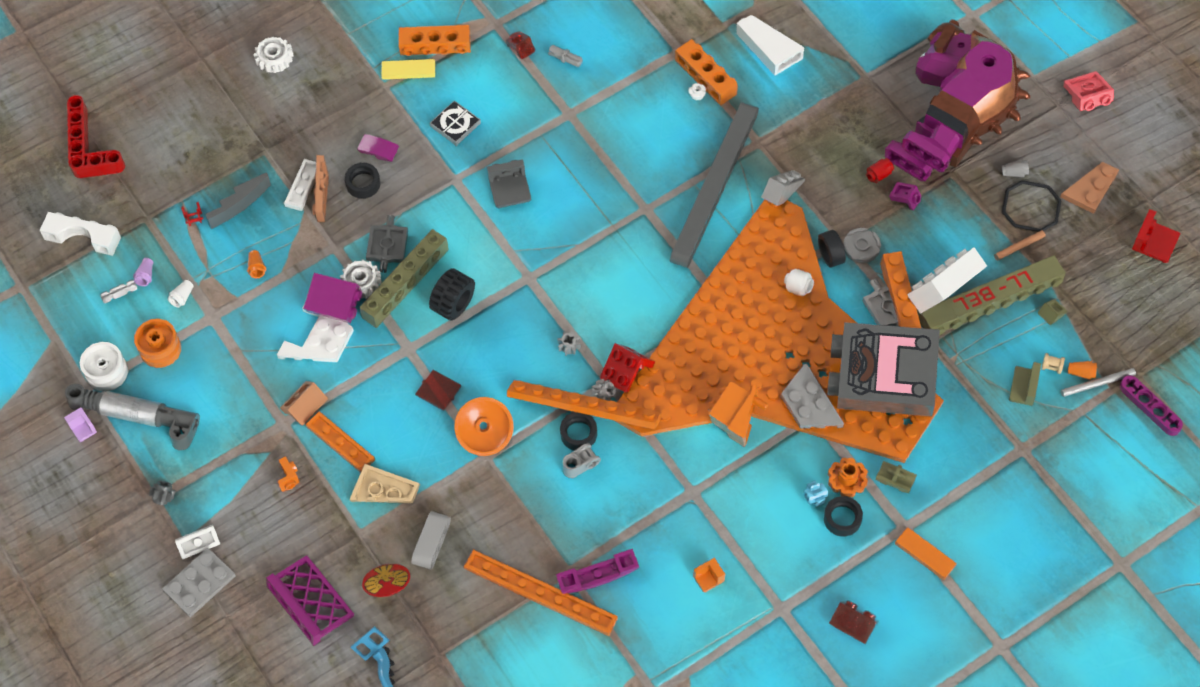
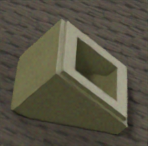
[1038,299,1068,325]

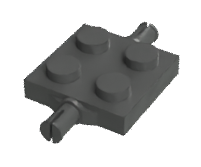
[366,215,408,273]

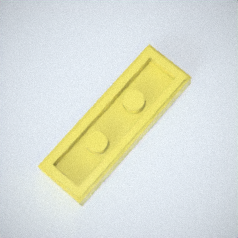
[382,59,435,80]

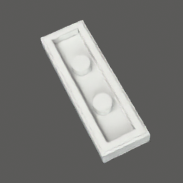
[284,159,316,211]

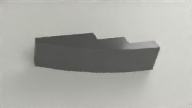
[205,172,271,229]

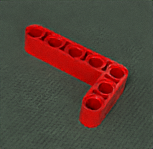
[67,95,125,178]

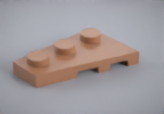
[312,155,329,222]
[1060,162,1119,214]

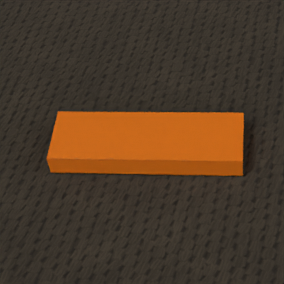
[895,527,957,580]

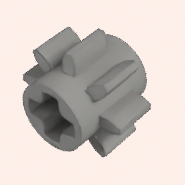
[557,331,581,356]
[591,379,616,401]

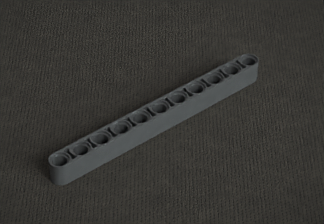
[670,102,759,268]

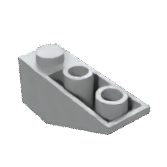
[761,170,805,206]

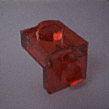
[505,31,535,59]

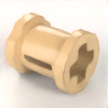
[1041,353,1065,374]

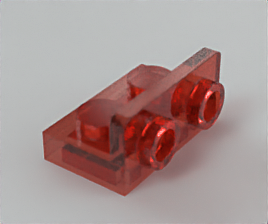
[829,600,879,644]

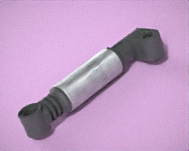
[65,384,200,450]

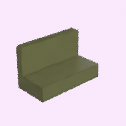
[1009,362,1041,406]

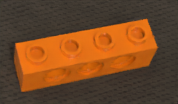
[399,25,471,56]
[675,39,738,106]

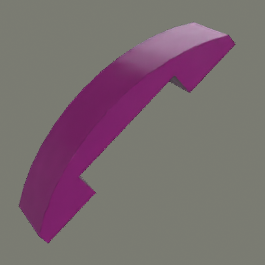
[556,549,639,594]

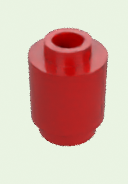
[866,158,894,183]

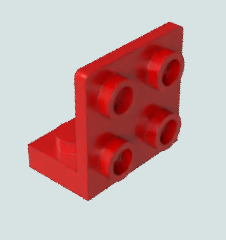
[1132,209,1180,263]
[600,343,655,393]

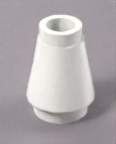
[168,280,194,308]

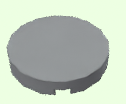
[843,228,881,263]

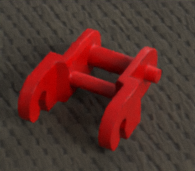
[181,202,203,226]

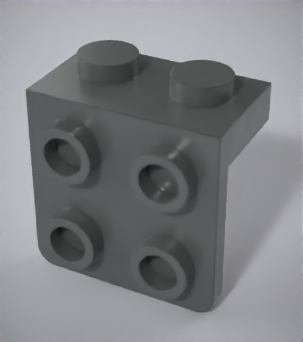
[487,159,531,208]

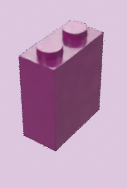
[303,273,362,324]

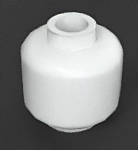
[784,269,814,296]

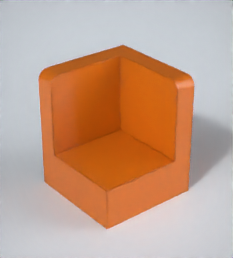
[693,558,725,592]

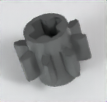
[149,481,176,505]

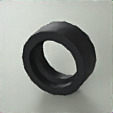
[344,163,381,199]
[818,230,846,268]
[560,412,597,450]
[824,496,863,537]

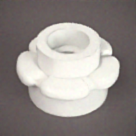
[688,83,706,100]

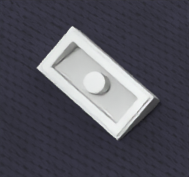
[175,524,220,559]

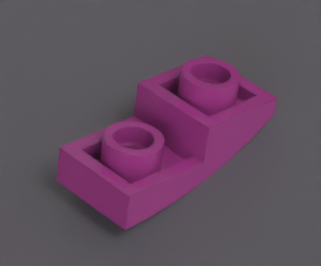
[357,134,399,162]

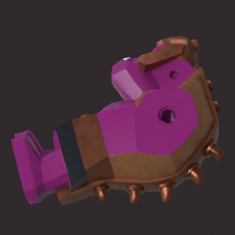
[885,19,1030,181]

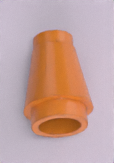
[247,250,266,278]
[1068,361,1097,380]

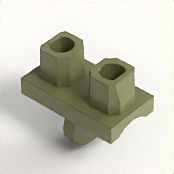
[875,461,917,494]

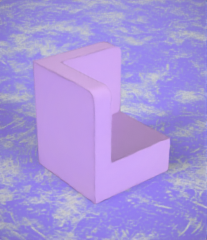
[64,407,97,442]

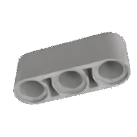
[411,511,451,570]

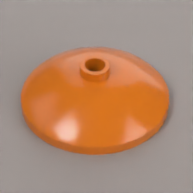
[454,397,513,456]

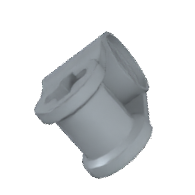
[563,443,601,478]

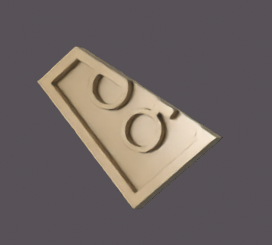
[349,464,420,503]

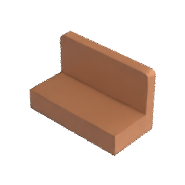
[280,381,328,425]

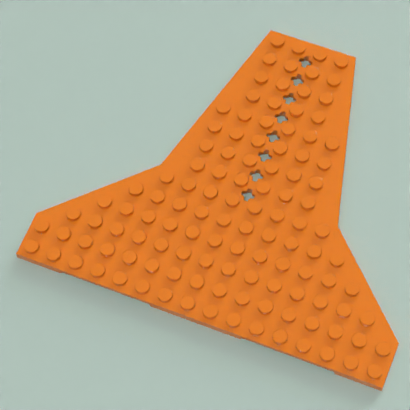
[615,199,944,463]

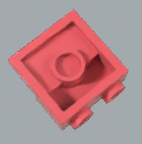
[1064,71,1114,111]

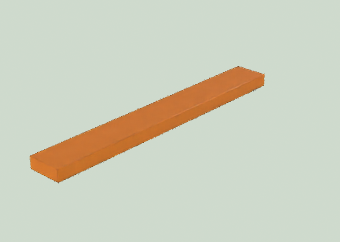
[464,549,618,636]

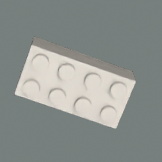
[907,248,987,314]

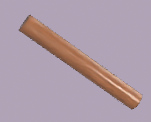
[994,230,1046,261]

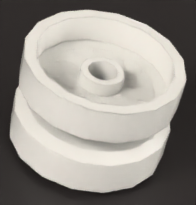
[80,342,128,391]

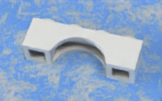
[40,212,121,256]

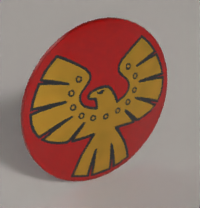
[362,564,410,597]

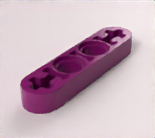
[1120,375,1183,436]

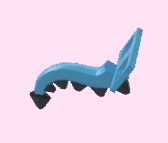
[350,626,395,687]

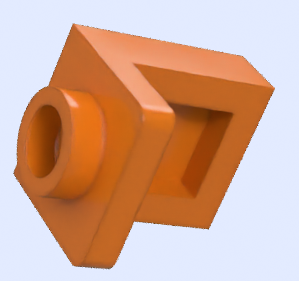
[278,456,300,492]

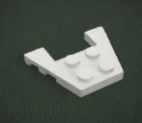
[277,306,354,362]

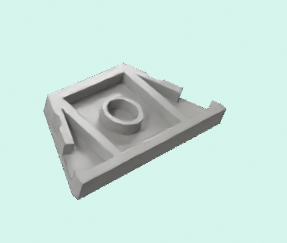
[781,363,844,428]

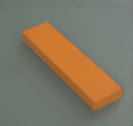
[305,411,375,473]

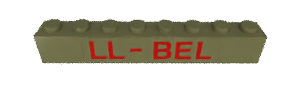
[919,255,1066,336]

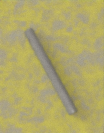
[1061,368,1136,397]

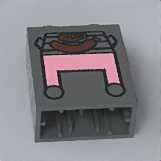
[827,322,940,417]

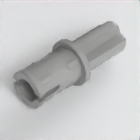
[548,45,583,67]

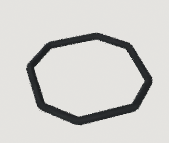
[1002,180,1061,232]

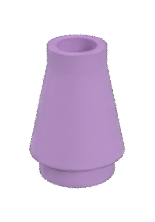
[133,258,154,286]

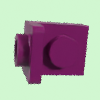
[889,182,921,210]

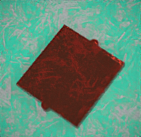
[416,370,461,411]

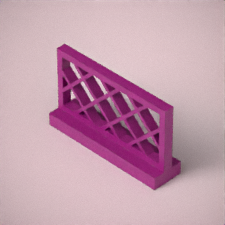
[266,555,354,646]

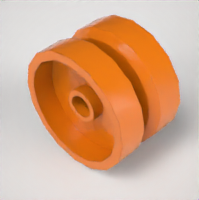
[134,319,181,368]

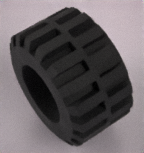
[429,268,475,321]

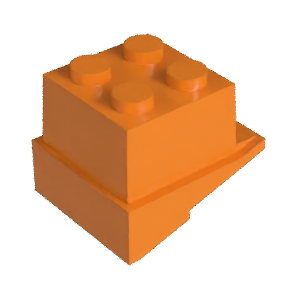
[708,381,768,447]

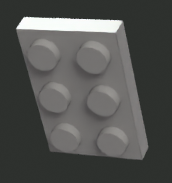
[162,548,236,618]

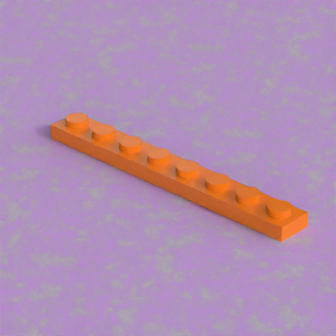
[507,380,661,429]

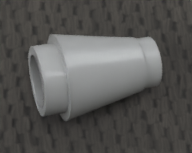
[1002,159,1029,177]

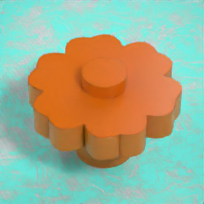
[828,458,868,497]

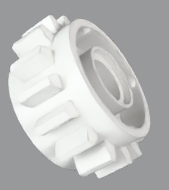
[254,37,294,73]
[340,260,382,299]

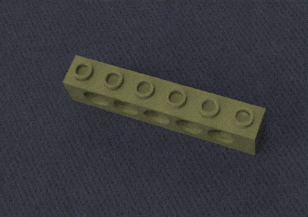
[359,229,449,328]

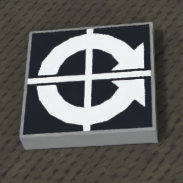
[430,100,481,146]

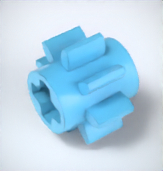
[803,480,828,507]

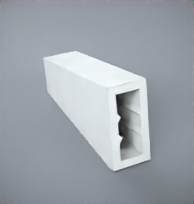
[736,15,804,76]

